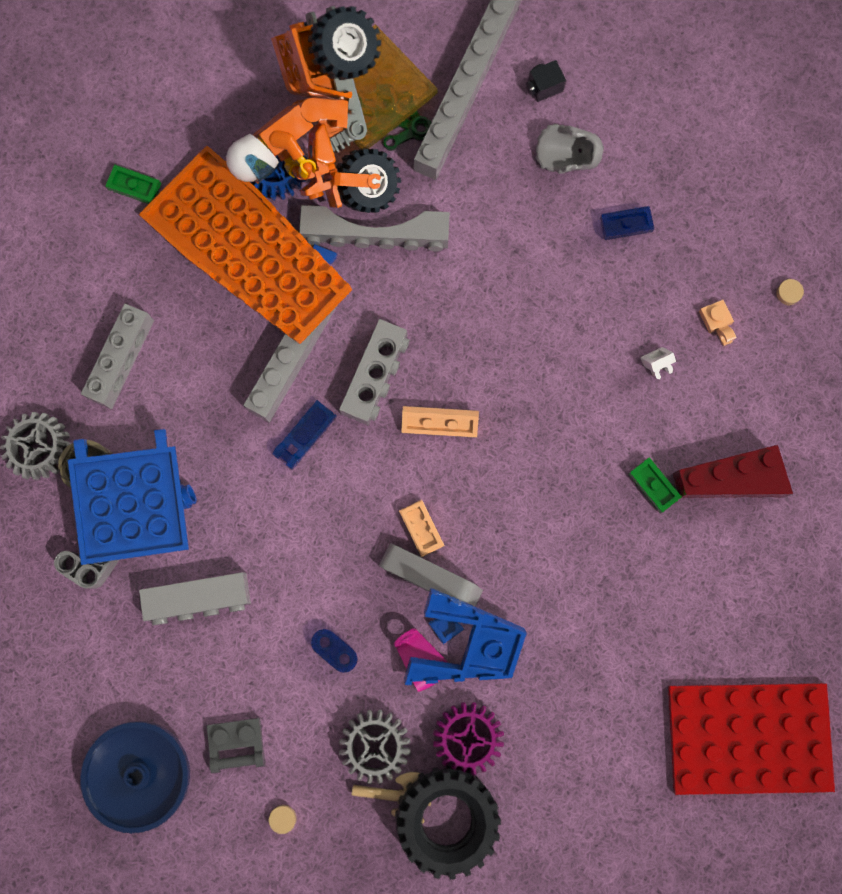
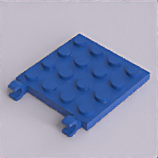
[68,429,189,565]

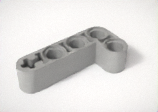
[378,543,483,606]
[54,551,120,589]

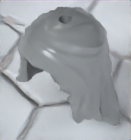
[536,124,604,174]

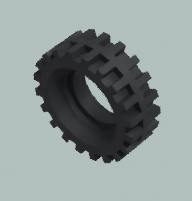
[395,766,501,880]

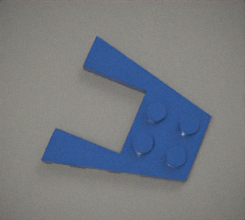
[404,588,527,685]

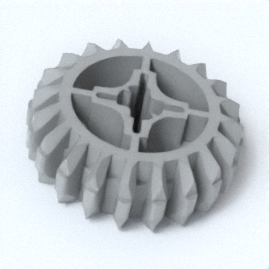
[0,412,71,480]
[339,710,410,784]

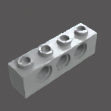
[81,303,154,410]
[339,319,410,426]

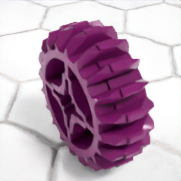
[433,702,504,776]

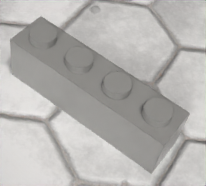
[139,572,251,626]

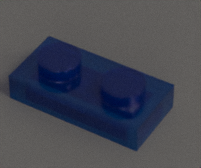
[600,206,655,240]

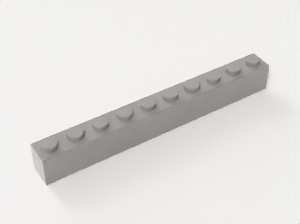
[414,0,522,180]

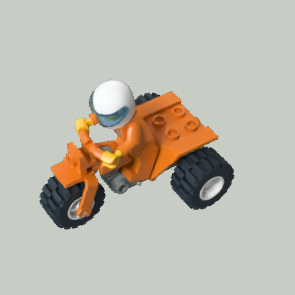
[226,6,401,213]

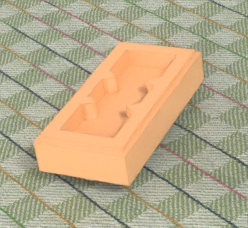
[399,500,444,557]

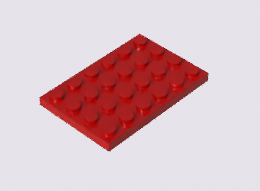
[668,683,835,795]

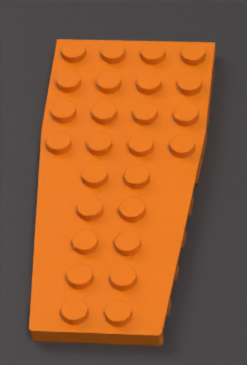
[139,145,352,344]

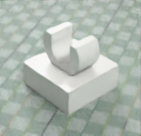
[641,347,676,379]

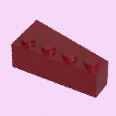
[673,445,793,498]

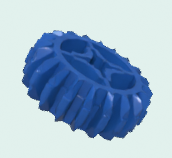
[250,148,307,201]

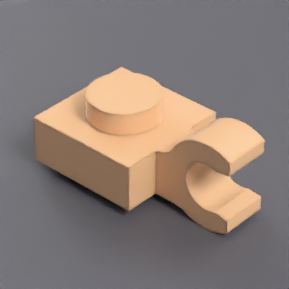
[699,300,736,346]

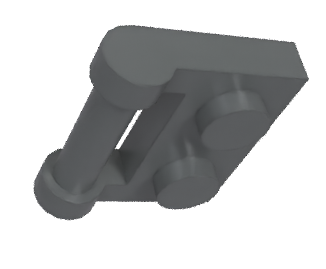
[207,718,265,774]

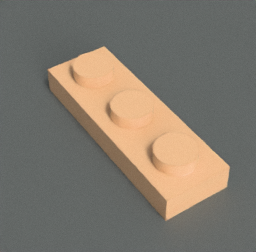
[402,406,479,437]

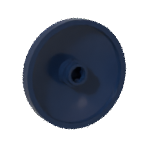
[80,721,190,833]

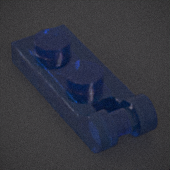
[272,400,337,470]

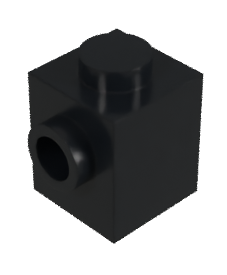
[526,60,566,102]

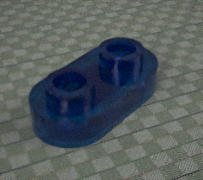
[311,629,358,673]

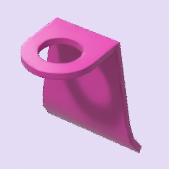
[394,628,448,692]

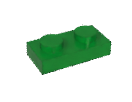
[105,164,162,204]
[628,457,682,514]

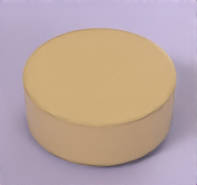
[776,279,804,305]
[269,805,297,834]

